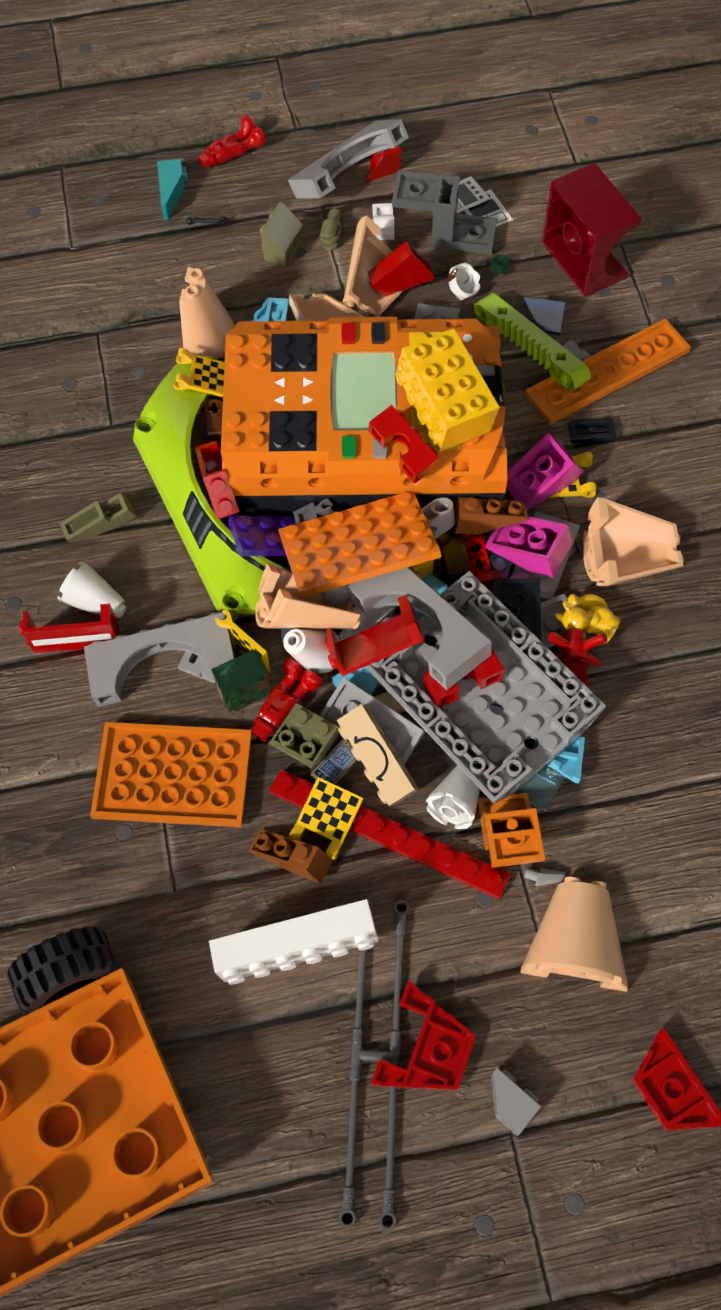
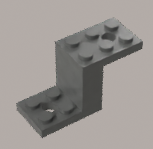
[392,170,497,255]

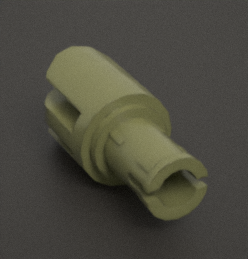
[319,208,342,251]

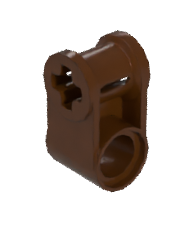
[205,399,223,442]

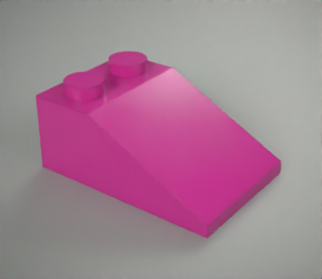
[506,433,584,510]
[485,516,573,578]

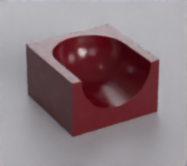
[542,163,642,297]

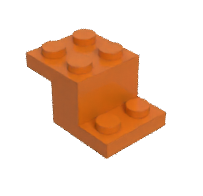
[478,793,545,868]

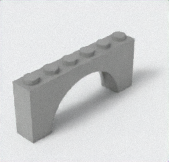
[288,119,409,198]
[347,567,492,690]
[84,612,239,707]

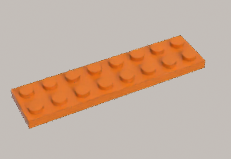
[525,318,691,425]

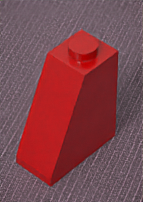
[368,241,435,297]

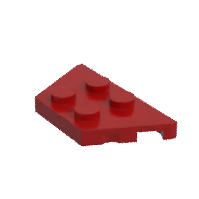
[632,1027,721,1131]

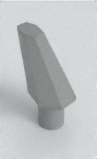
[524,868,566,886]

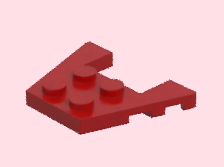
[370,981,476,1091]

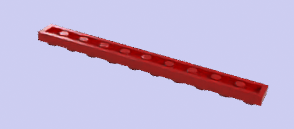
[269,769,510,900]

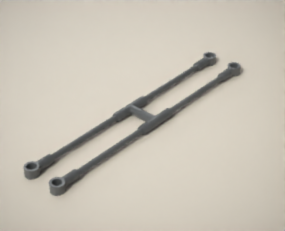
[339,898,409,1231]

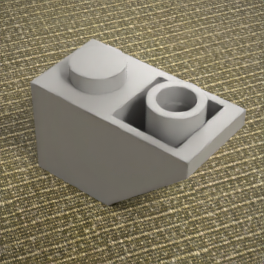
[491,1068,541,1136]

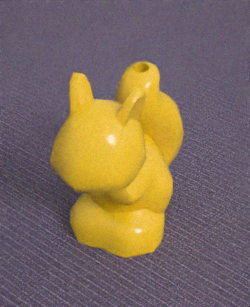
[554,594,620,644]

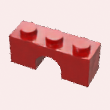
[368,405,439,484]
[423,647,505,708]

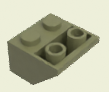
[260,202,304,268]
[269,703,339,768]

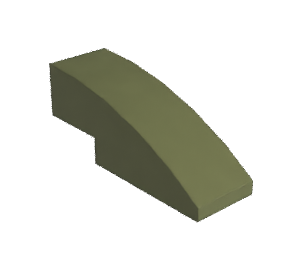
[60,492,137,543]

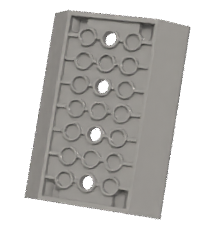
[365,571,606,804]

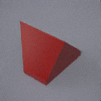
[365,146,401,183]

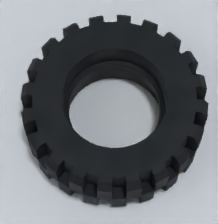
[7,926,120,1015]

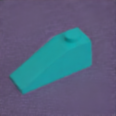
[157,159,188,220]

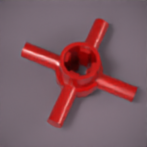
[548,629,608,667]

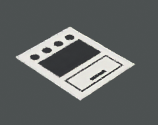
[457,176,490,213]
[464,189,513,227]

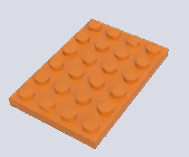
[278,492,441,599]
[90,722,252,827]

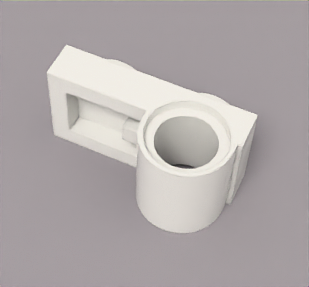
[372,203,394,240]

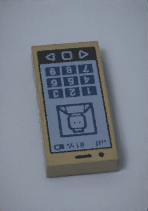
[311,738,358,785]

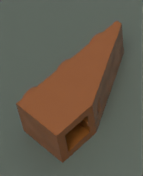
[453,497,529,535]
[248,829,332,884]

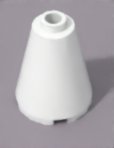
[57,561,127,618]
[283,629,341,674]
[426,765,480,829]

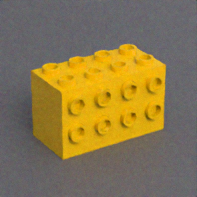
[396,328,500,452]

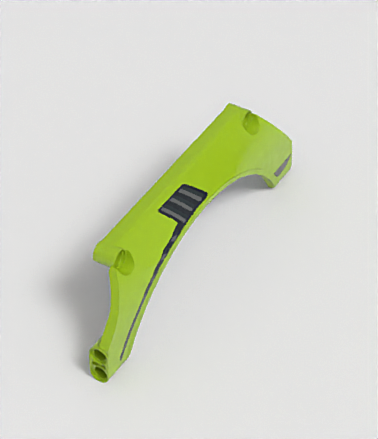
[133,356,292,622]

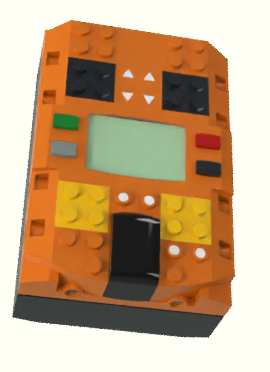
[221,317,507,518]

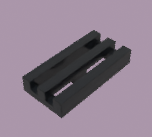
[568,418,616,444]

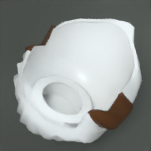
[448,262,482,300]

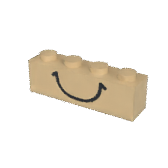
[337,704,419,806]

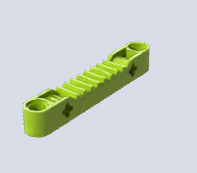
[473,293,591,391]

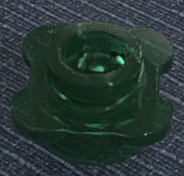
[489,254,511,275]

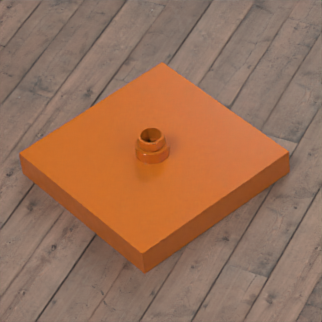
[0,968,216,1298]

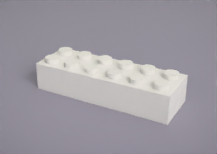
[209,899,379,985]

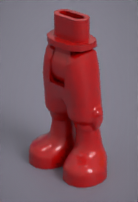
[197,115,266,169]
[251,657,323,742]

